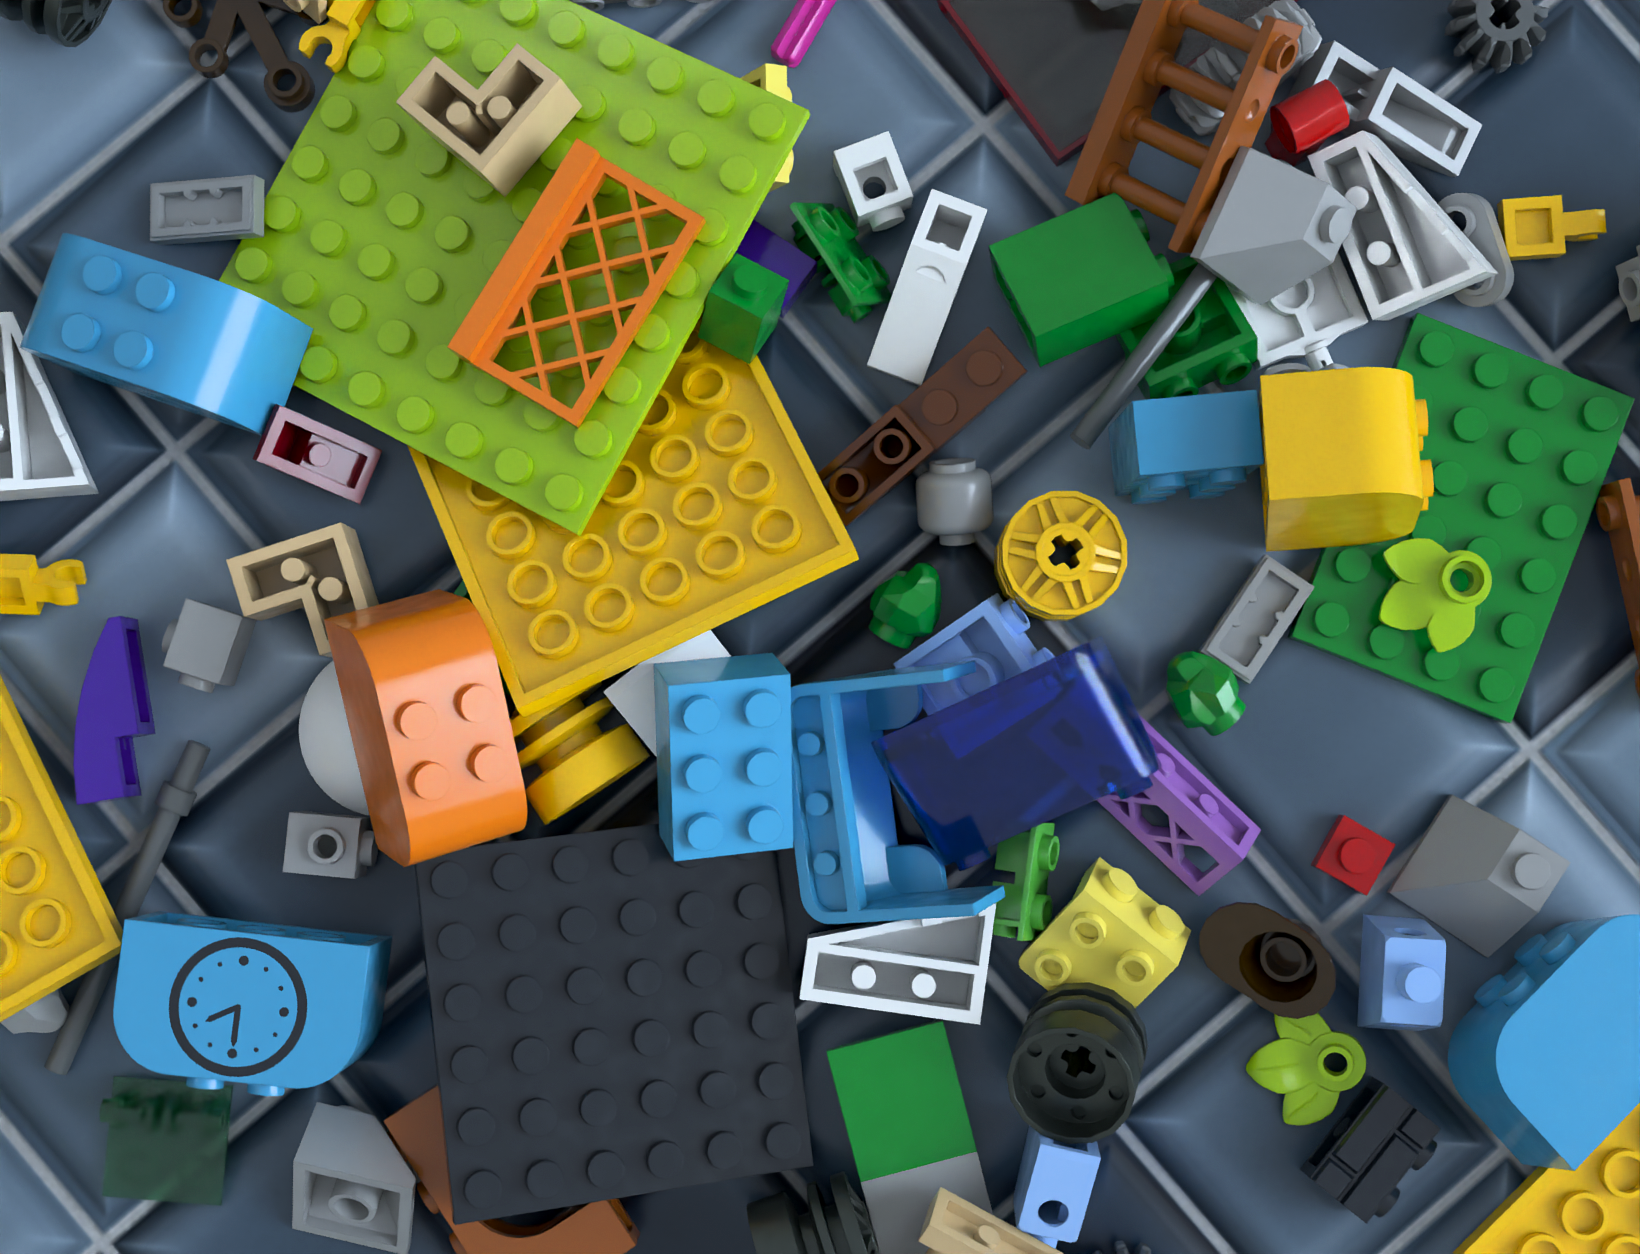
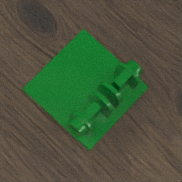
[789,202,892,323]

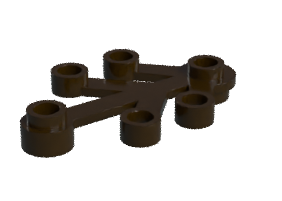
[163,0,329,113]

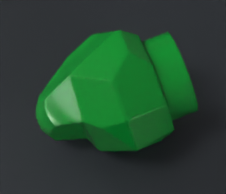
[868,563,942,649]
[1166,651,1246,736]

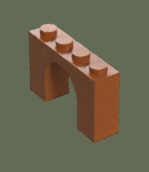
[384,1083,640,1254]

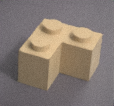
[396,43,582,197]
[226,523,379,658]

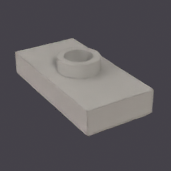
[150,175,264,245]
[1198,554,1315,685]

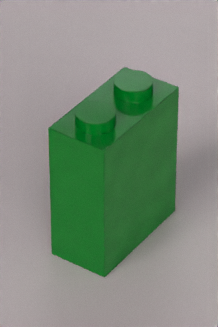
[989,193,1175,367]

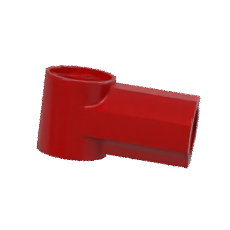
[1264,79,1350,167]

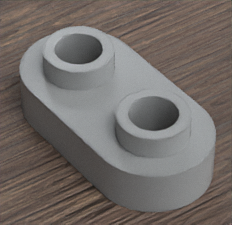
[1438,193,1514,307]

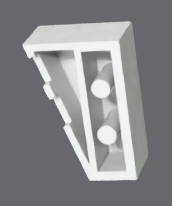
[1308,130,1499,321]
[0,312,99,501]
[799,903,996,1025]

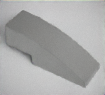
[1287,40,1482,177]

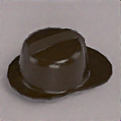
[1199,902,1336,1019]

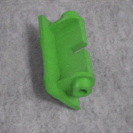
[992,817,1060,941]

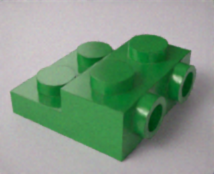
[1115,255,1258,400]

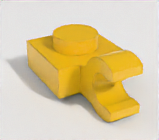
[299,0,376,74]
[1497,195,1607,261]
[0,554,87,615]

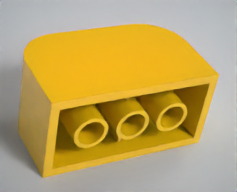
[1259,367,1434,552]

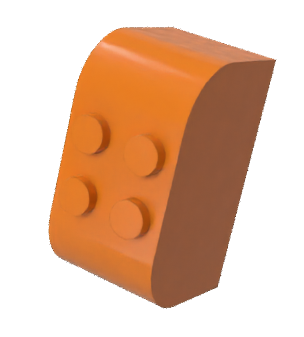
[324,589,527,867]

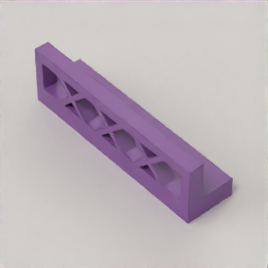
[1027,669,1261,896]

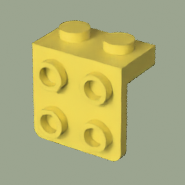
[1019,857,1191,1008]

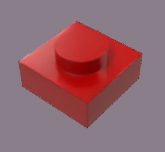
[1311,814,1396,896]

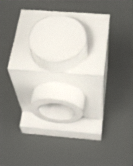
[833,131,913,231]

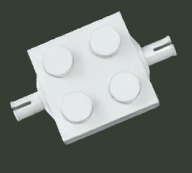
[1225,253,1368,371]

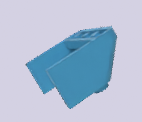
[791,660,1005,924]

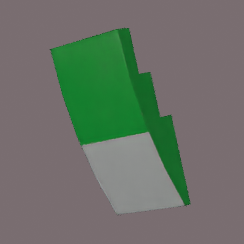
[826,1019,993,1254]

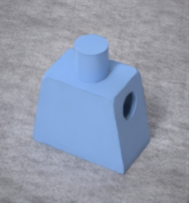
[1357,914,1446,1031]
[1013,1125,1101,1249]

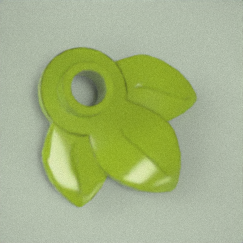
[1379,538,1492,653]
[1246,1012,1367,1126]

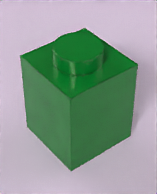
[698,253,789,364]

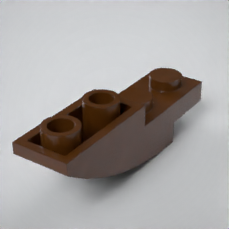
[817,326,1028,526]

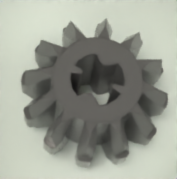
[1444,0,1549,74]

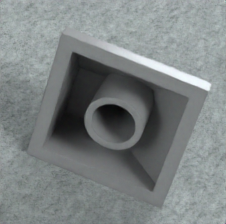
[1190,146,1358,305]
[1387,794,1571,958]
[292,1102,416,1254]

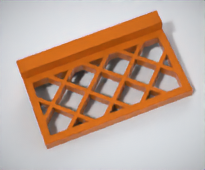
[447,138,706,429]

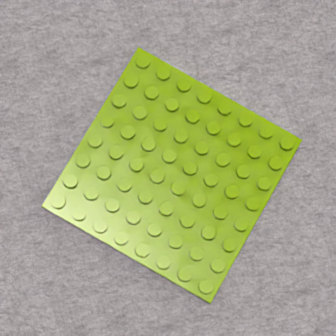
[219,0,811,536]

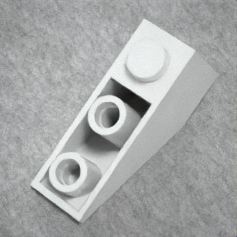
[867,189,988,386]

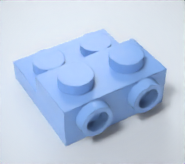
[893,593,1064,761]

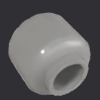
[915,458,994,546]

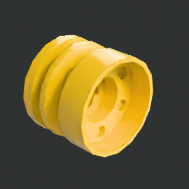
[994,491,1127,621]
[510,682,650,825]

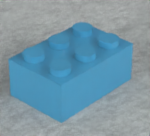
[1108,390,1264,505]
[653,653,793,862]

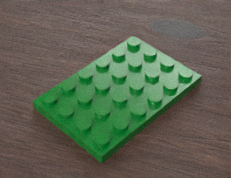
[1287,313,1635,724]

